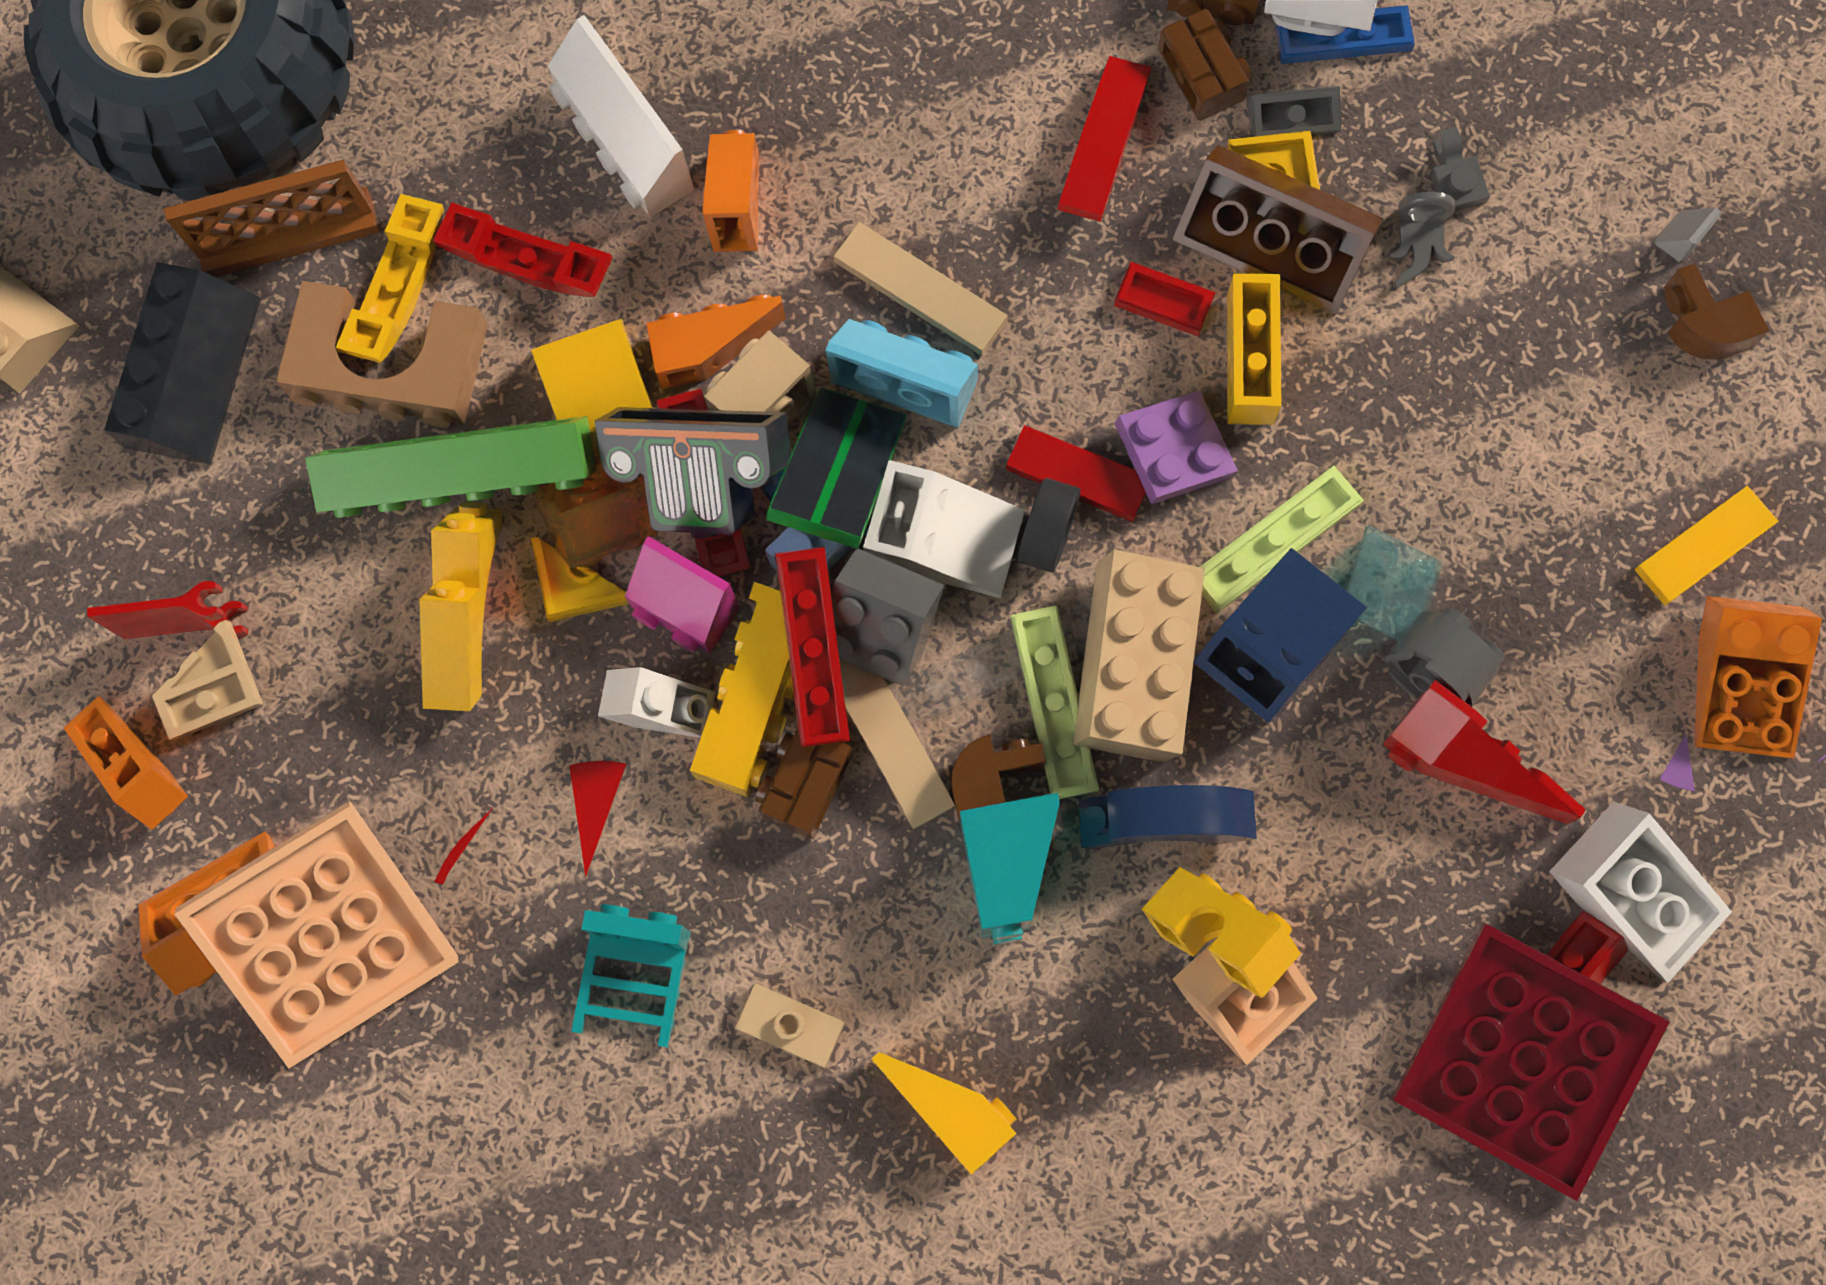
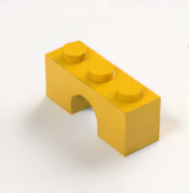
[1142,867,1301,998]

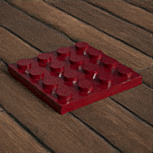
[1391,923,1670,1201]

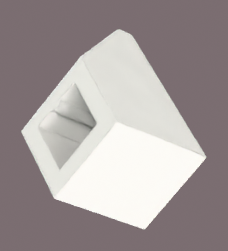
[598,667,715,738]

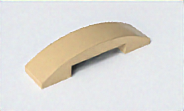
[839,659,955,830]

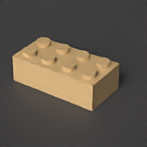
[1073,549,1205,762]

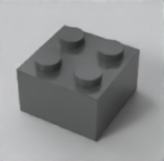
[831,549,944,687]

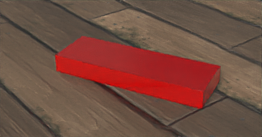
[1006,425,1146,522]

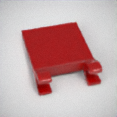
[87,581,248,640]

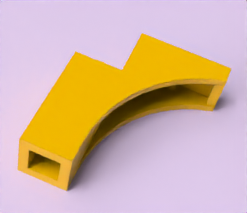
[419,501,502,711]

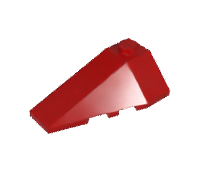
[1382,680,1586,825]

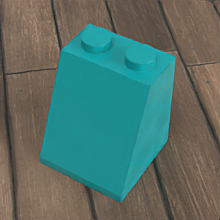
[960,793,1060,945]

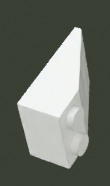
[1549,802,1732,983]

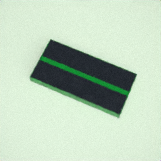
[766,387,907,549]

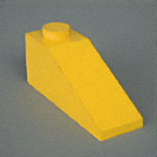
[871,1052,1017,1175]

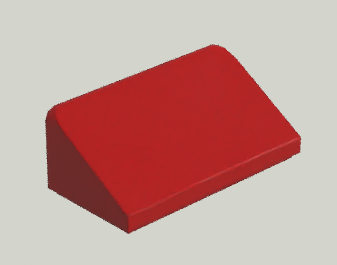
[1546,910,1629,984]

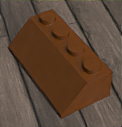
[1172,145,1383,314]

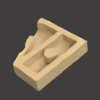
[152,620,263,740]

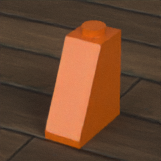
[703,130,759,252]

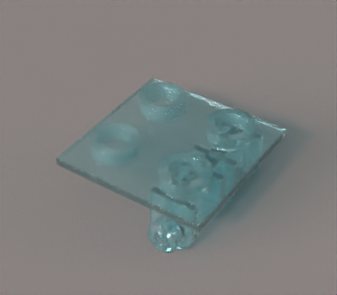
[1344,525,1443,640]

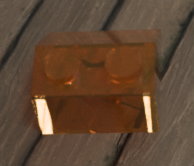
[531,461,658,569]

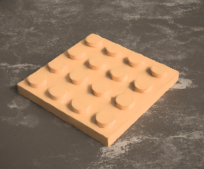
[174,801,459,1068]

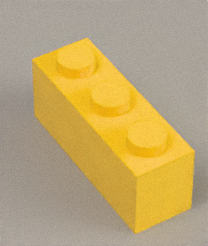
[1227,274,1281,425]

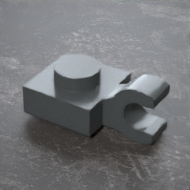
[1429,127,1490,211]

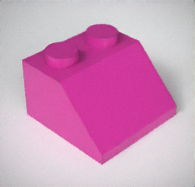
[625,536,740,654]

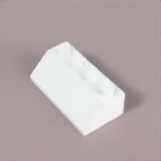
[548,15,694,218]

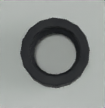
[1018,478,1081,573]

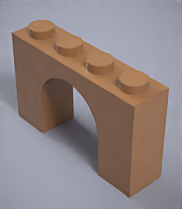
[276,281,488,428]

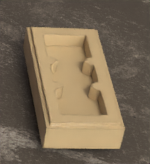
[735,983,845,1068]

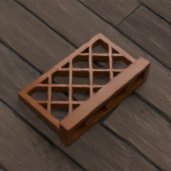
[164,159,380,277]

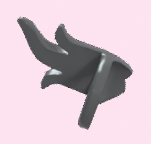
[1389,192,1455,288]

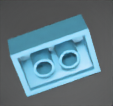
[825,319,978,428]

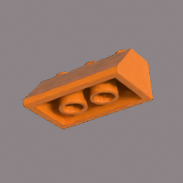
[138,831,275,996]

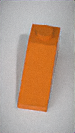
[63,696,188,830]

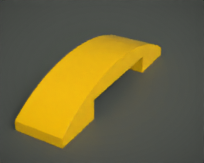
[336,194,444,363]

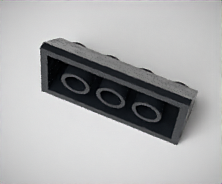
[104,262,261,465]

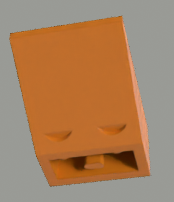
[1695,596,1822,759]

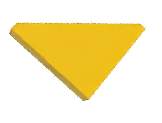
[1227,131,1320,190]
[531,537,629,622]

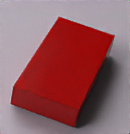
[1114,262,1216,337]

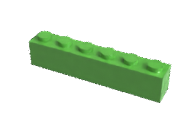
[305,416,597,518]

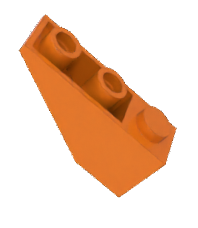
[646,294,786,389]

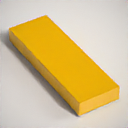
[1634,485,1779,606]

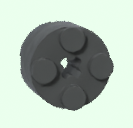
[1385,608,1505,707]

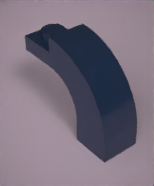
[1079,785,1257,849]

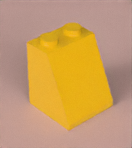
[531,318,653,457]

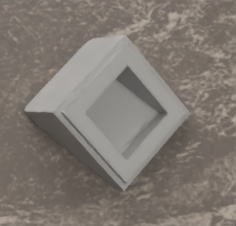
[1655,207,1721,262]

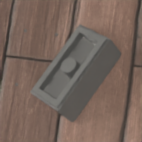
[1246,85,1342,137]

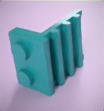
[571,904,691,1048]

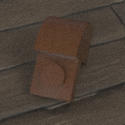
[1664,263,1770,360]
[952,734,1046,826]

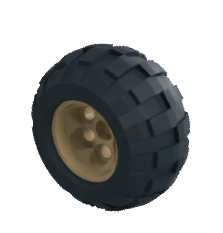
[24,0,354,201]

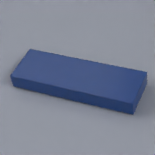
[1275,5,1415,64]

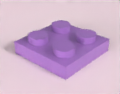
[1114,390,1238,505]

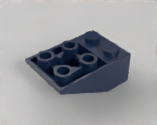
[1194,548,1368,723]

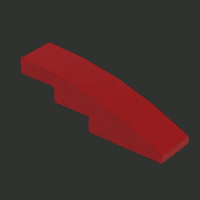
[1057,55,1152,222]

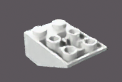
[863,460,1025,598]

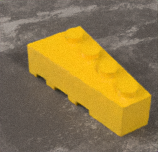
[690,582,794,797]

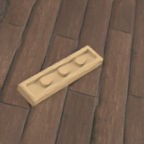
[834,222,1008,356]

